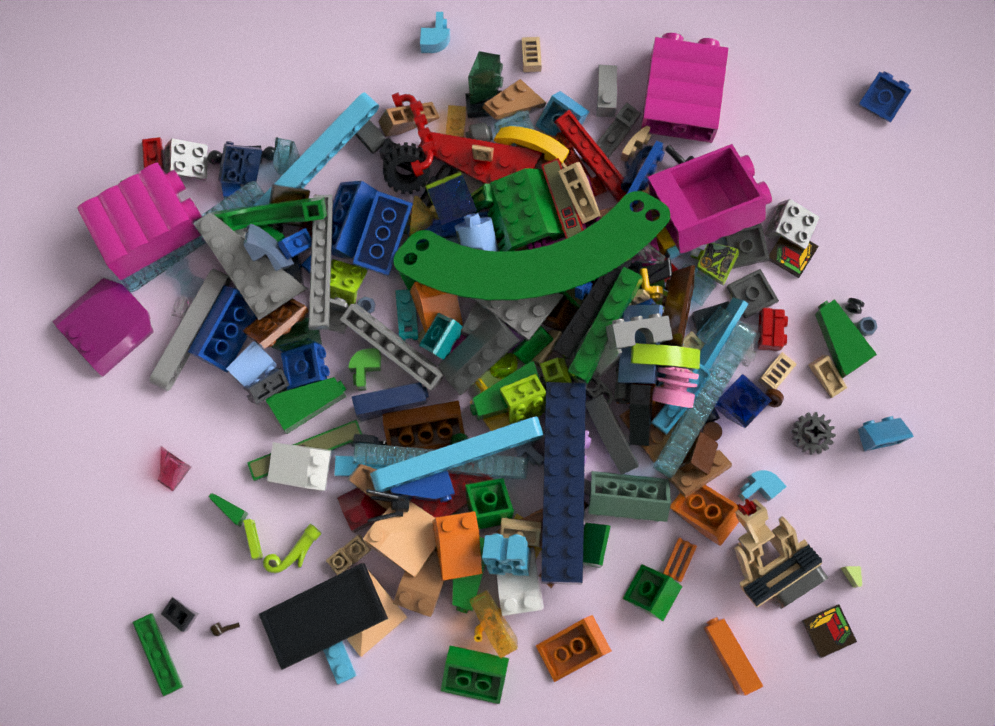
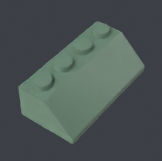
[588,471,671,522]

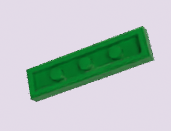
[133,613,183,696]

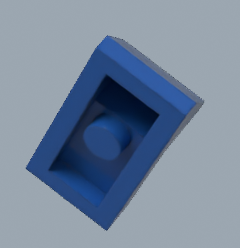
[277,228,312,260]

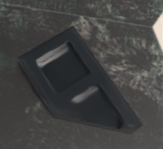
[351,434,387,450]

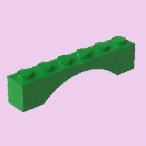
[211,196,327,231]
[568,267,643,384]

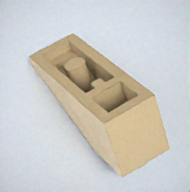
[558,162,601,224]

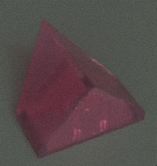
[157,446,191,491]

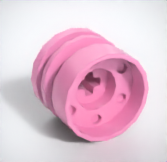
[652,366,699,408]

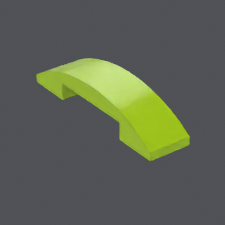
[631,343,700,369]

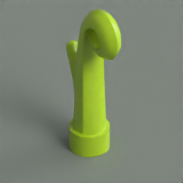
[263,523,322,573]

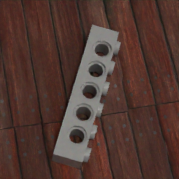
[340,304,444,390]

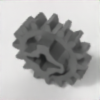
[792,412,836,455]

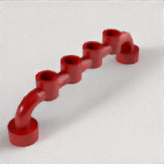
[392,92,436,177]

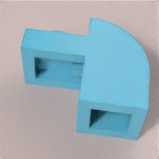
[420,12,451,53]
[738,470,787,501]

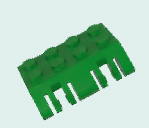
[485,168,565,252]

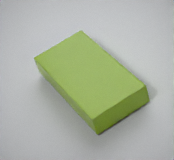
[243,519,263,560]

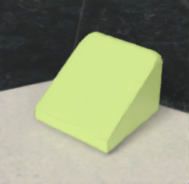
[841,566,862,588]

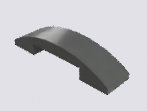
[581,103,641,165]

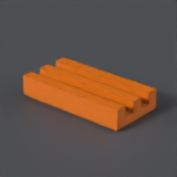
[663,538,697,582]

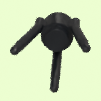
[366,489,409,523]

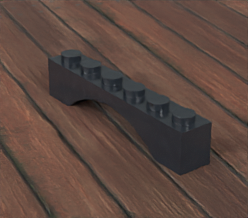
[550,259,633,359]

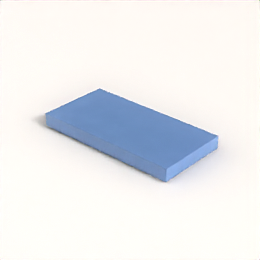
[618,305,663,384]

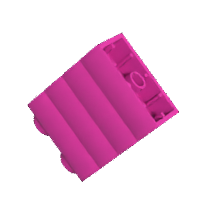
[640,33,729,143]
[648,144,772,253]
[77,162,202,280]

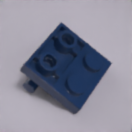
[218,141,262,186]

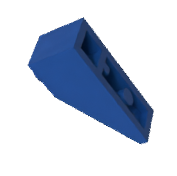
[390,471,455,503]

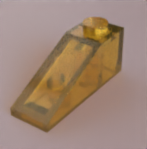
[469,590,518,658]

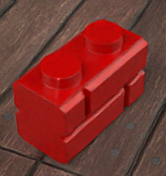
[757,308,788,351]

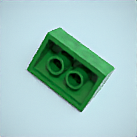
[441,645,509,704]

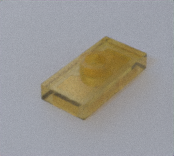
[446,105,467,137]

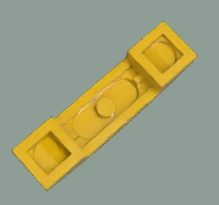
[494,126,569,165]

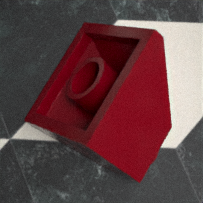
[337,488,387,533]

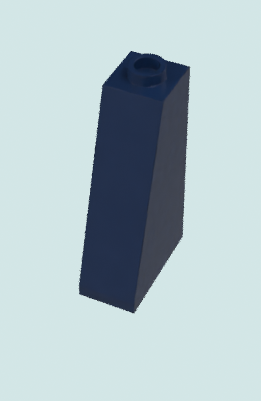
[351,382,429,422]

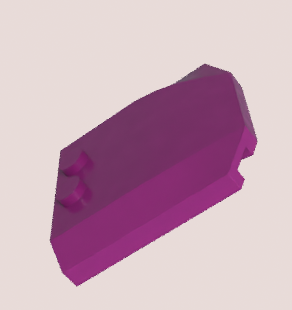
[52,278,154,376]

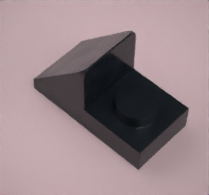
[161,597,199,632]

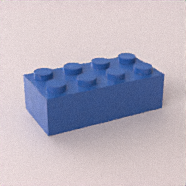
[353,191,413,277]

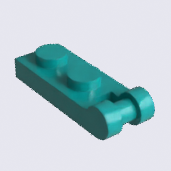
[395,289,418,341]

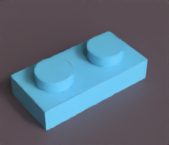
[323,641,357,685]

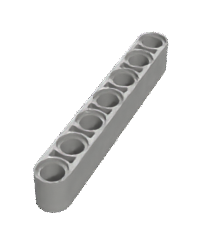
[150,268,231,391]

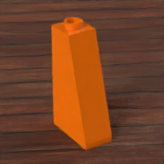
[704,617,764,696]

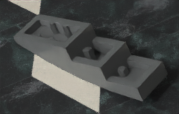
[586,394,639,475]

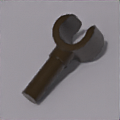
[210,622,240,636]

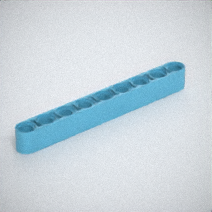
[254,92,379,206]
[370,417,544,492]

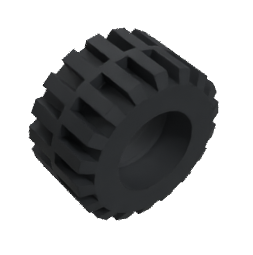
[383,142,430,194]

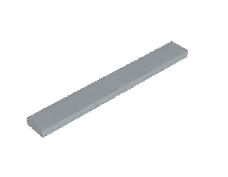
[308,195,333,330]

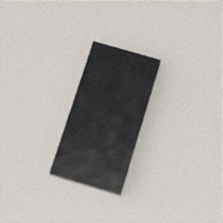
[259,563,388,670]

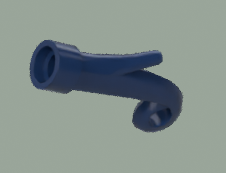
[621,145,654,193]

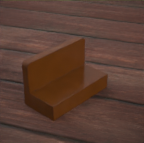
[679,432,718,475]

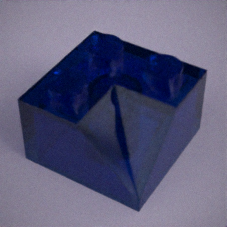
[427,175,477,225]
[713,374,772,428]

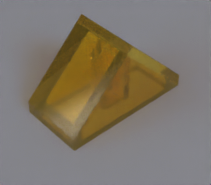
[409,196,435,237]

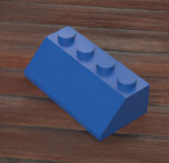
[331,181,378,259]
[188,286,257,373]

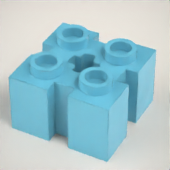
[482,534,531,576]

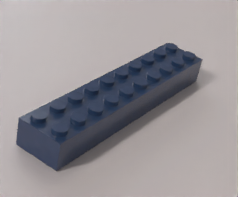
[541,382,586,585]

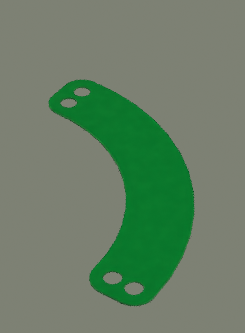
[393,191,670,300]

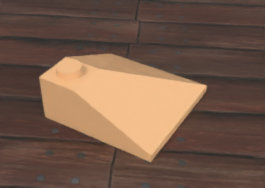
[363,501,436,577]
[347,570,408,657]

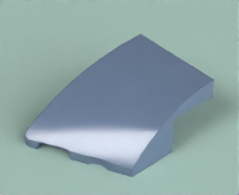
[243,224,294,271]

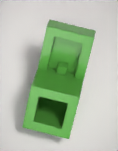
[349,348,381,391]

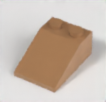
[393,550,445,617]

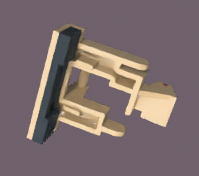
[734,499,822,608]

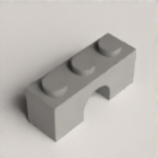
[606,313,673,350]

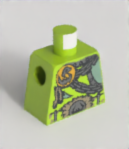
[690,243,739,286]

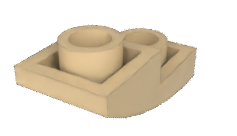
[620,126,651,162]
[326,534,372,575]

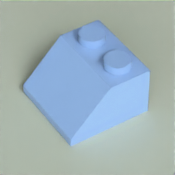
[226,341,277,387]

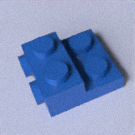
[859,71,911,123]
[281,343,330,390]

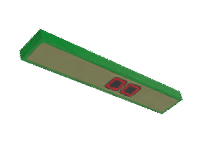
[247,419,362,481]

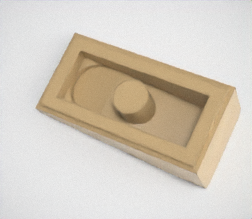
[472,145,494,162]
[808,355,847,398]

